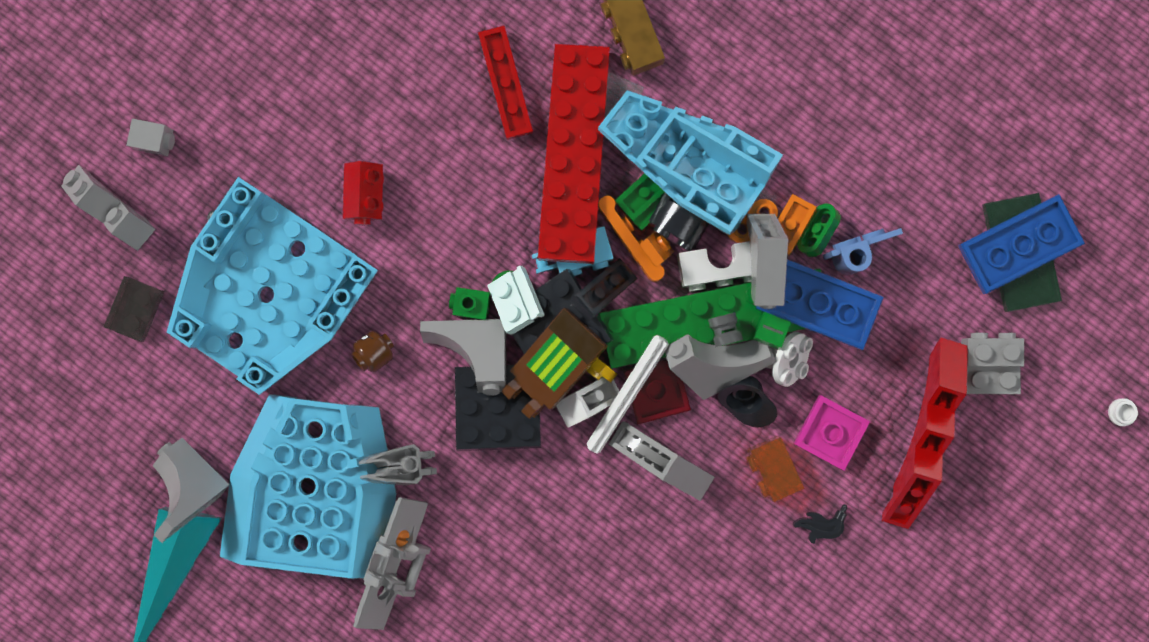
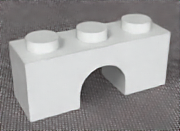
[677,241,752,292]

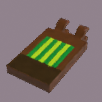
[501,308,608,419]

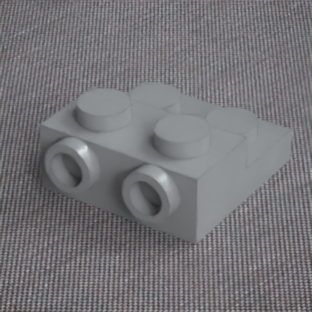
[961,333,1024,394]

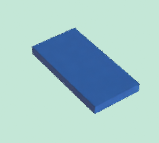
[958,194,1085,294]
[756,259,884,350]

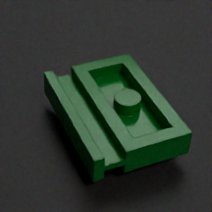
[615,173,665,231]

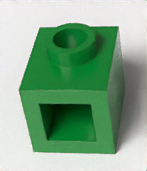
[449,287,491,320]

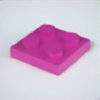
[793,395,870,471]

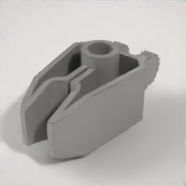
[359,444,437,485]

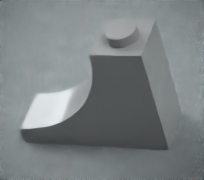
[747,214,788,309]
[420,319,506,395]
[665,334,777,400]
[609,421,715,501]
[153,438,229,543]

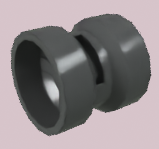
[708,312,743,347]

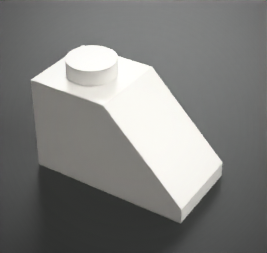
[557,377,619,427]

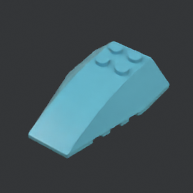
[598,90,783,235]

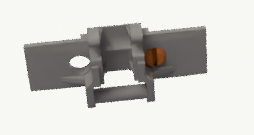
[353,497,431,630]

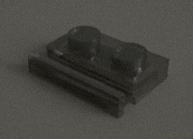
[104,276,165,342]

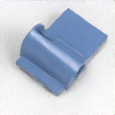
[823,228,903,275]

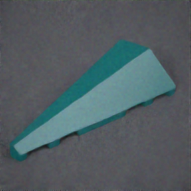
[133,507,222,642]

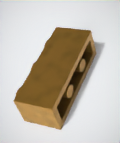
[600,0,665,76]

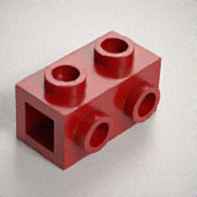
[343,161,384,226]

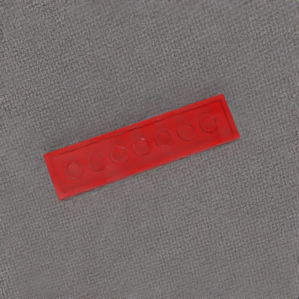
[537,44,610,264]

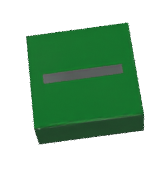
[753,312,791,350]

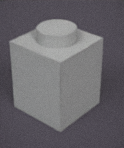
[126,119,175,157]

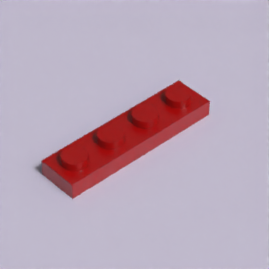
[478,25,533,140]

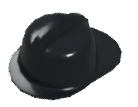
[718,376,778,427]

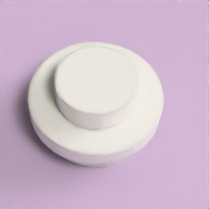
[1108,398,1138,426]

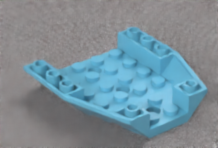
[167,177,378,395]
[220,394,396,579]

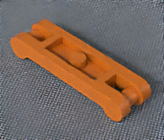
[599,196,664,282]

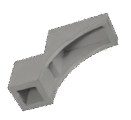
[61,165,155,251]

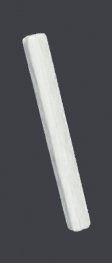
[587,335,668,454]

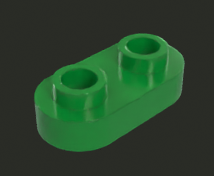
[797,203,841,257]

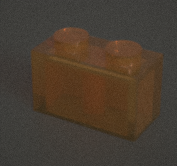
[746,436,805,502]

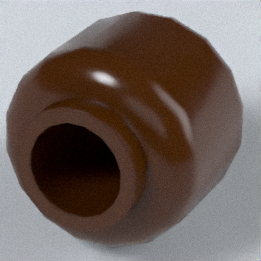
[351,331,394,372]

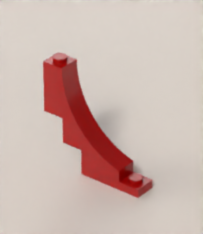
[882,337,967,529]

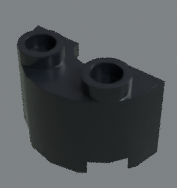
[649,192,710,251]

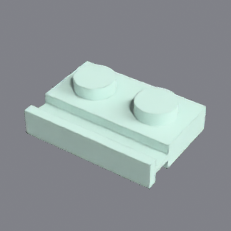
[487,265,544,335]

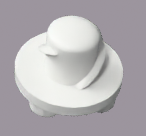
[767,332,813,387]

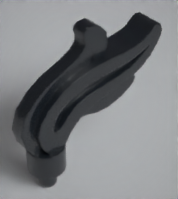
[793,504,847,544]

